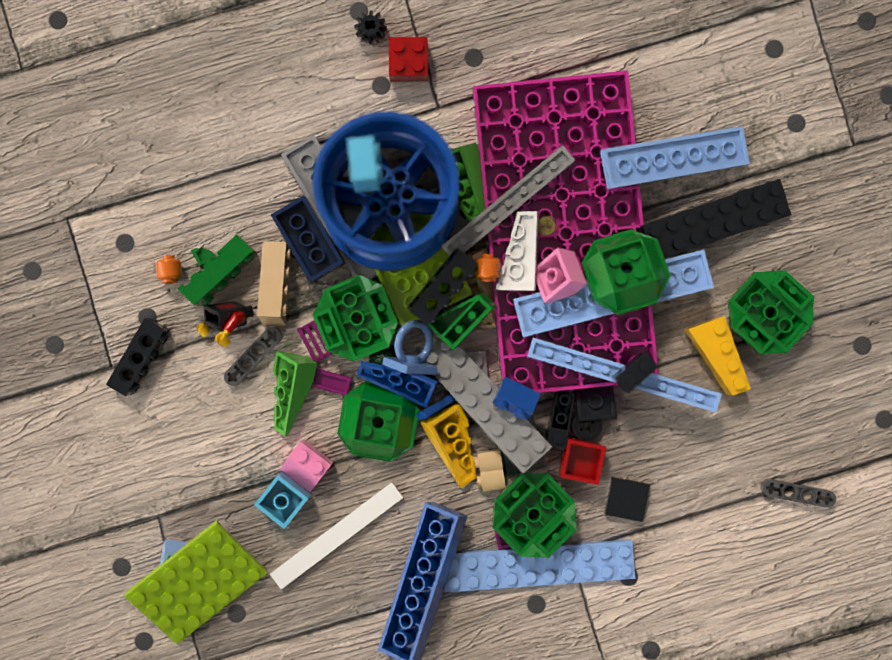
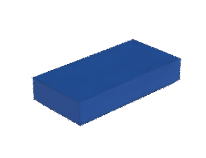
[416,394,455,420]

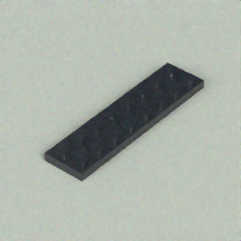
[640,179,792,259]

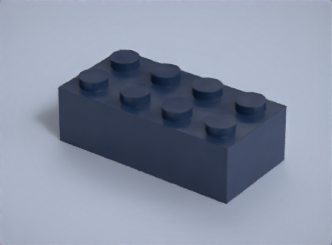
[271,195,346,283]

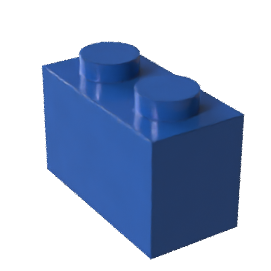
[492,377,541,420]

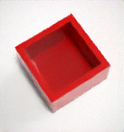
[389,37,428,82]
[558,437,606,485]

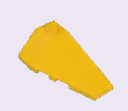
[420,404,476,488]

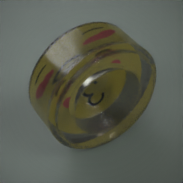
[538,216,557,236]

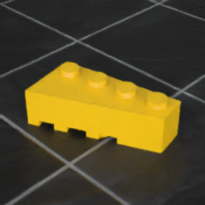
[683,316,751,396]

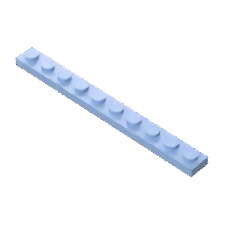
[527,338,722,413]

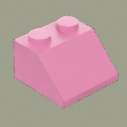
[536,248,587,303]
[280,439,333,492]

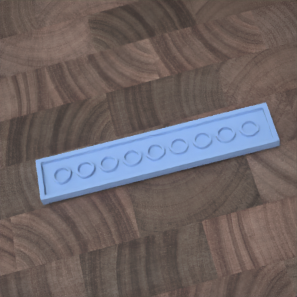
[513,250,714,337]
[445,539,635,593]

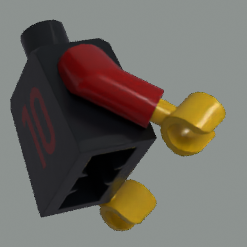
[196,301,254,347]

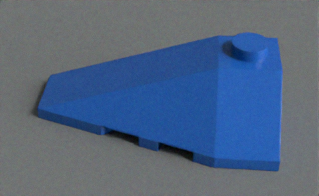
[356,361,438,408]

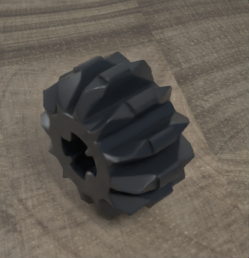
[354,10,387,45]

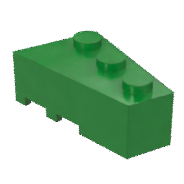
[428,292,497,350]

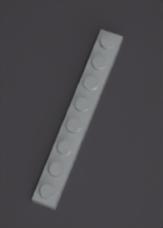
[441,145,575,256]

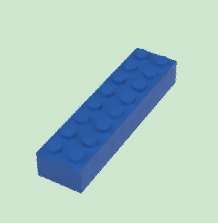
[378,502,468,660]

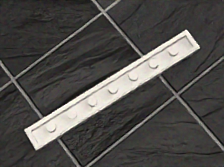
[270,482,403,589]

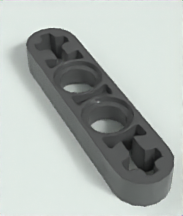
[224,327,282,386]
[760,479,836,508]

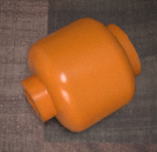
[475,254,501,282]
[156,255,182,284]

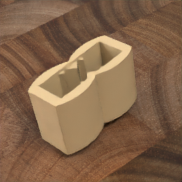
[474,448,506,492]

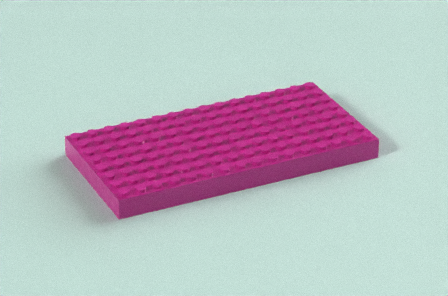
[472,70,659,393]

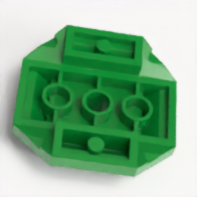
[581,229,671,316]
[727,270,814,354]
[313,275,399,361]
[337,380,420,462]
[492,473,576,558]

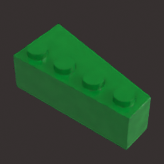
[177,234,256,306]

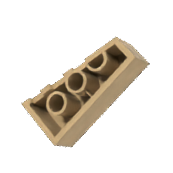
[257,241,292,326]

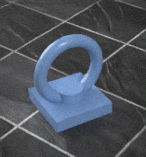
[382,320,438,375]

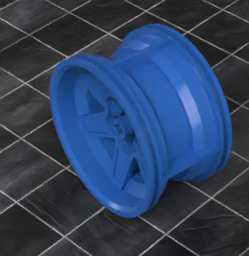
[312,111,459,271]

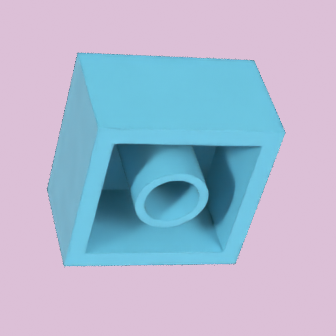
[347,136,383,193]
[254,471,311,529]

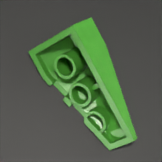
[451,143,485,222]
[273,351,317,436]

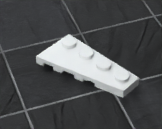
[495,211,538,291]

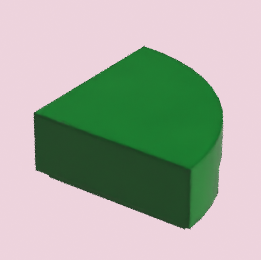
[191,248,217,267]

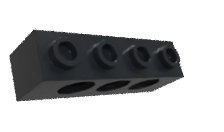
[407,247,478,326]
[106,318,170,396]

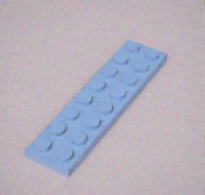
[600,126,750,190]

